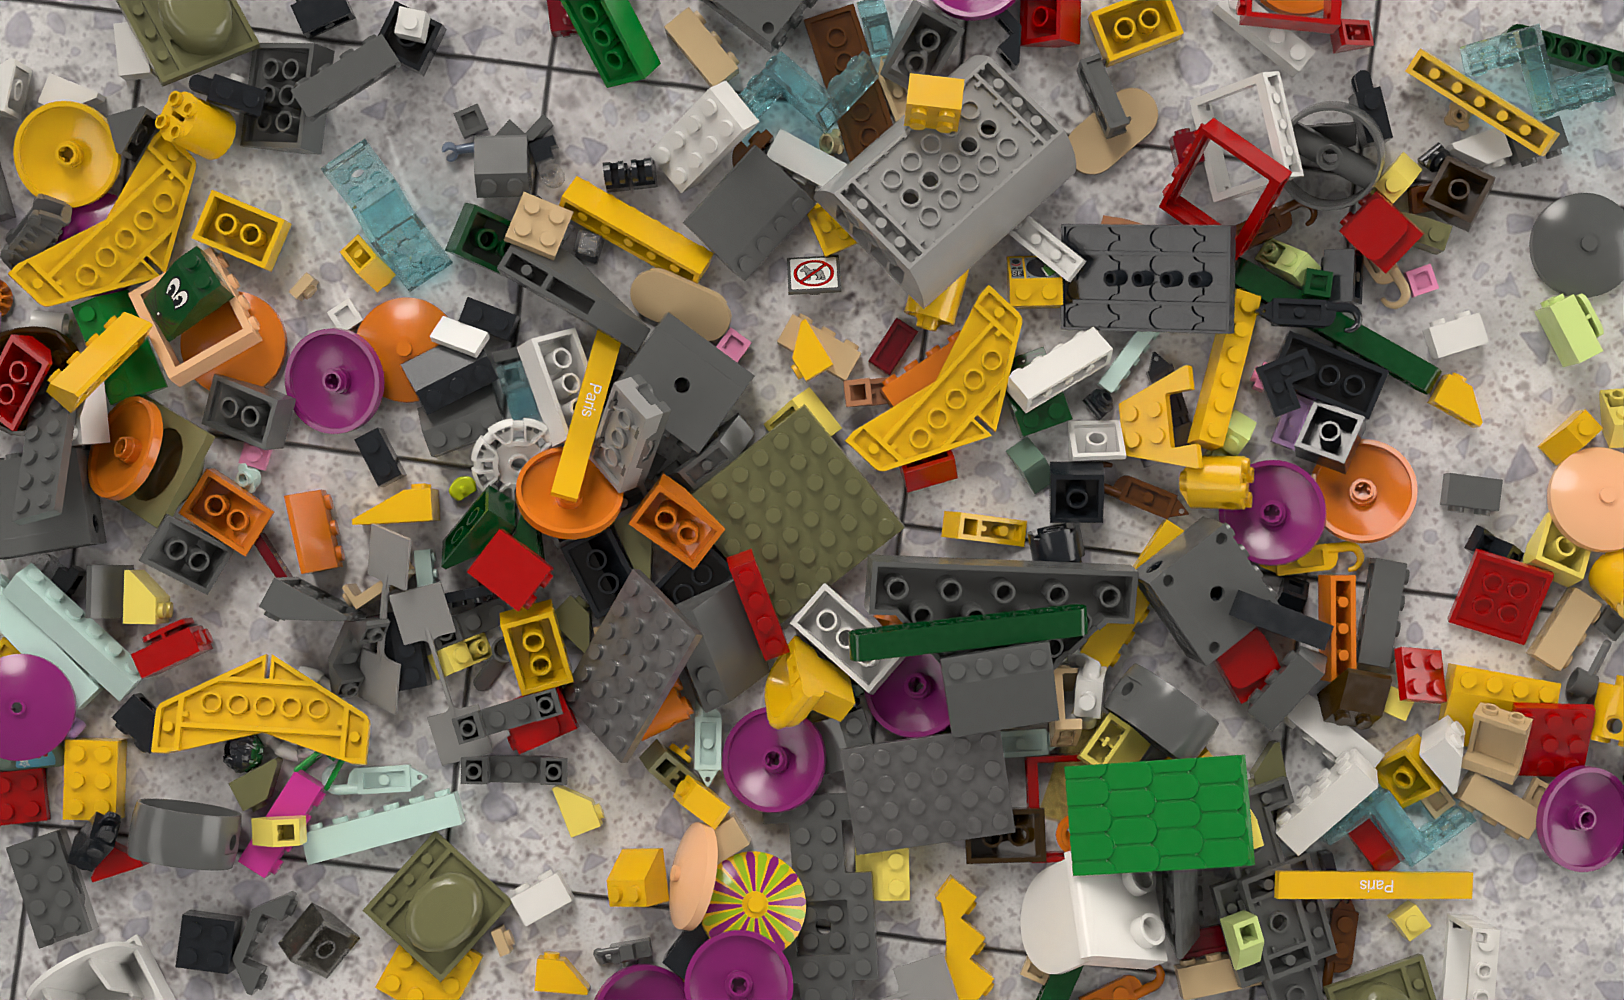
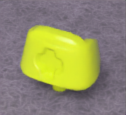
[449,476,477,501]

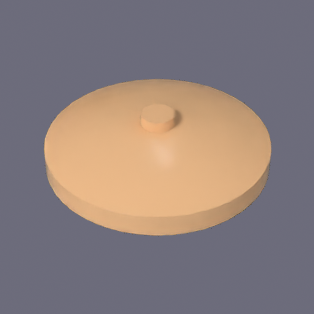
[1547,447,1624,553]
[669,822,718,931]

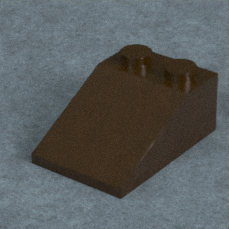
[965,807,1047,864]

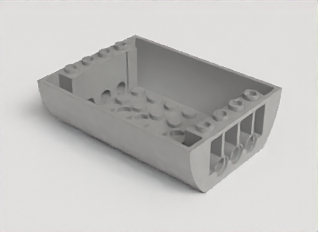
[814,55,1076,309]

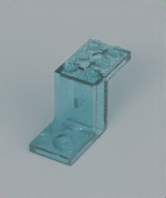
[1460,24,1616,118]
[737,51,879,134]
[321,139,453,292]
[1319,786,1477,867]

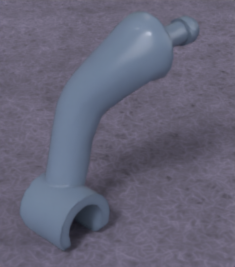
[442,142,474,162]

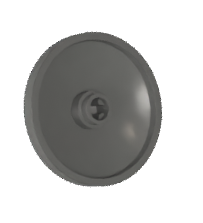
[1529,193,1624,298]

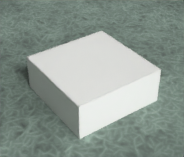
[327,298,364,331]

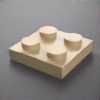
[504,192,573,261]

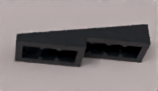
[1229,589,1334,651]

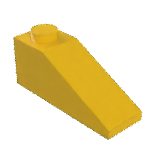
[941,511,1027,547]

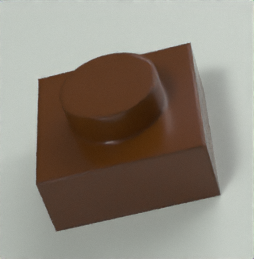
[1407,183,1432,214]

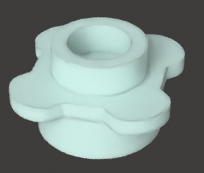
[234,463,261,493]

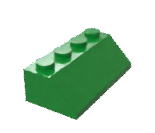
[560,0,661,88]
[71,290,168,406]

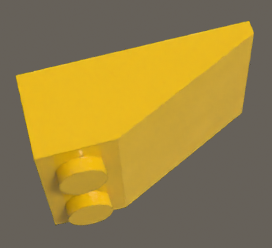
[352,483,440,525]

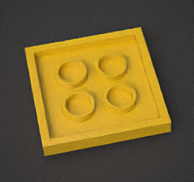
[375,945,484,1000]

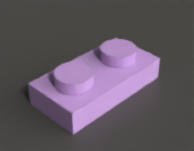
[1270,394,1314,451]

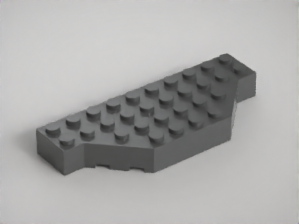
[864,554,1139,670]

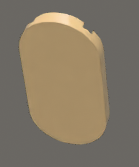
[1068,88,1158,175]
[630,268,732,341]

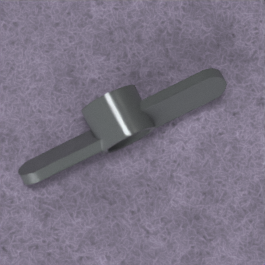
[473,636,511,691]
[1566,639,1612,704]

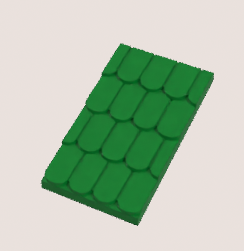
[1064,754,1255,876]

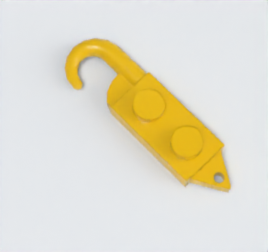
[1258,541,1364,576]

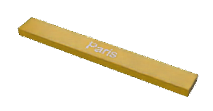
[550,330,621,502]
[1274,871,1473,899]

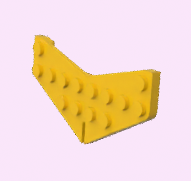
[8,131,196,307]
[845,285,1022,472]
[151,654,371,765]

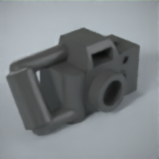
[1306,122,1357,154]
[593,937,653,967]

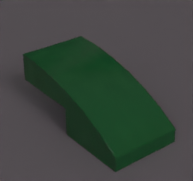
[1300,268,1334,301]

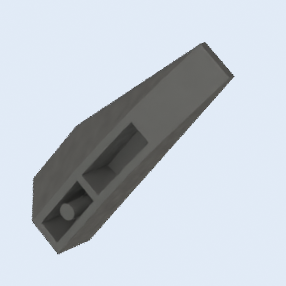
[497,244,650,352]

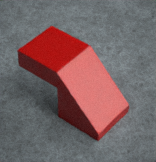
[1345,814,1400,871]

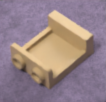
[342,560,416,609]
[1049,665,1082,747]
[1461,702,1533,785]

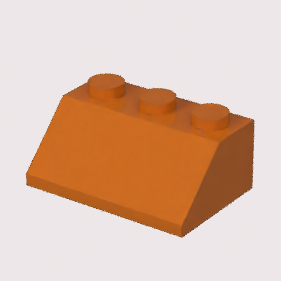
[284,490,345,574]

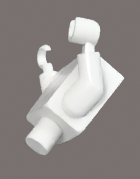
[1063,648,1107,729]

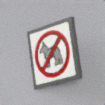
[787,255,841,295]

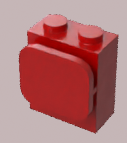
[1339,190,1425,274]
[467,529,554,612]
[130,617,213,679]
[1213,627,1281,704]
[507,686,580,755]

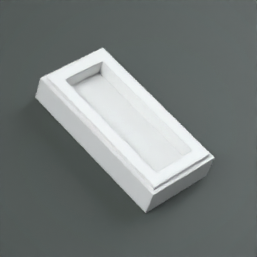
[430,316,490,358]

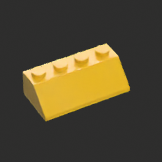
[46,312,153,413]

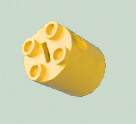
[155,91,236,160]
[904,269,969,332]
[1179,456,1254,509]
[1588,549,1624,619]
[1590,675,1624,747]

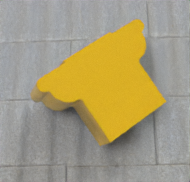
[764,636,855,730]

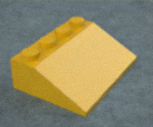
[1438,663,1561,747]

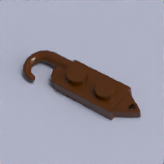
[1236,199,1318,250]
[1103,461,1189,520]
[1322,899,1359,989]

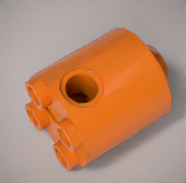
[641,677,695,741]

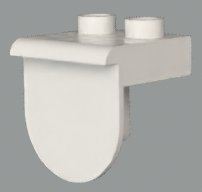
[1020,851,1168,974]
[26,934,176,1000]

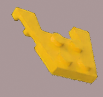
[1119,365,1203,469]

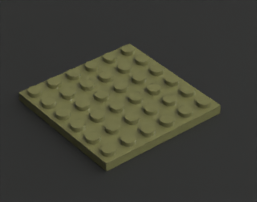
[691,404,905,624]

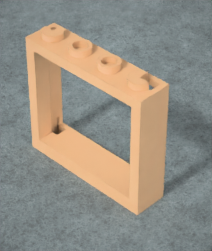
[128,247,262,387]

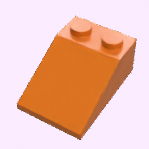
[178,468,275,556]
[629,473,725,569]

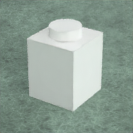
[394,6,431,43]

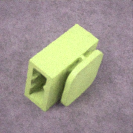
[1534,293,1604,367]

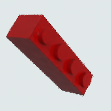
[727,549,790,661]

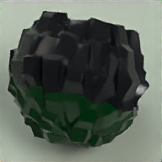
[223,735,264,773]

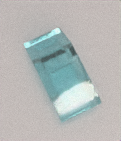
[856,0,894,59]
[496,361,539,421]

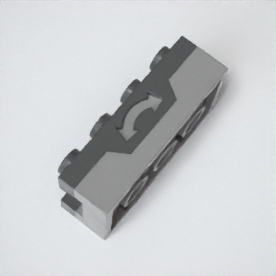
[589,374,671,493]
[6,827,99,949]

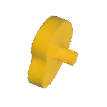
[669,742,693,764]

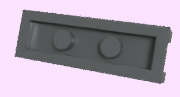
[1077,53,1131,139]

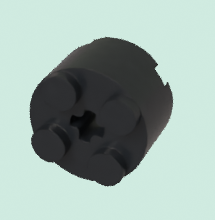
[1027,523,1085,563]

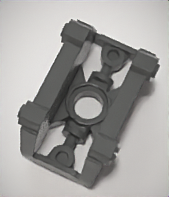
[0,194,72,270]

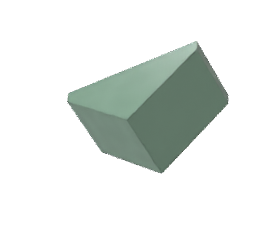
[1005,436,1050,494]

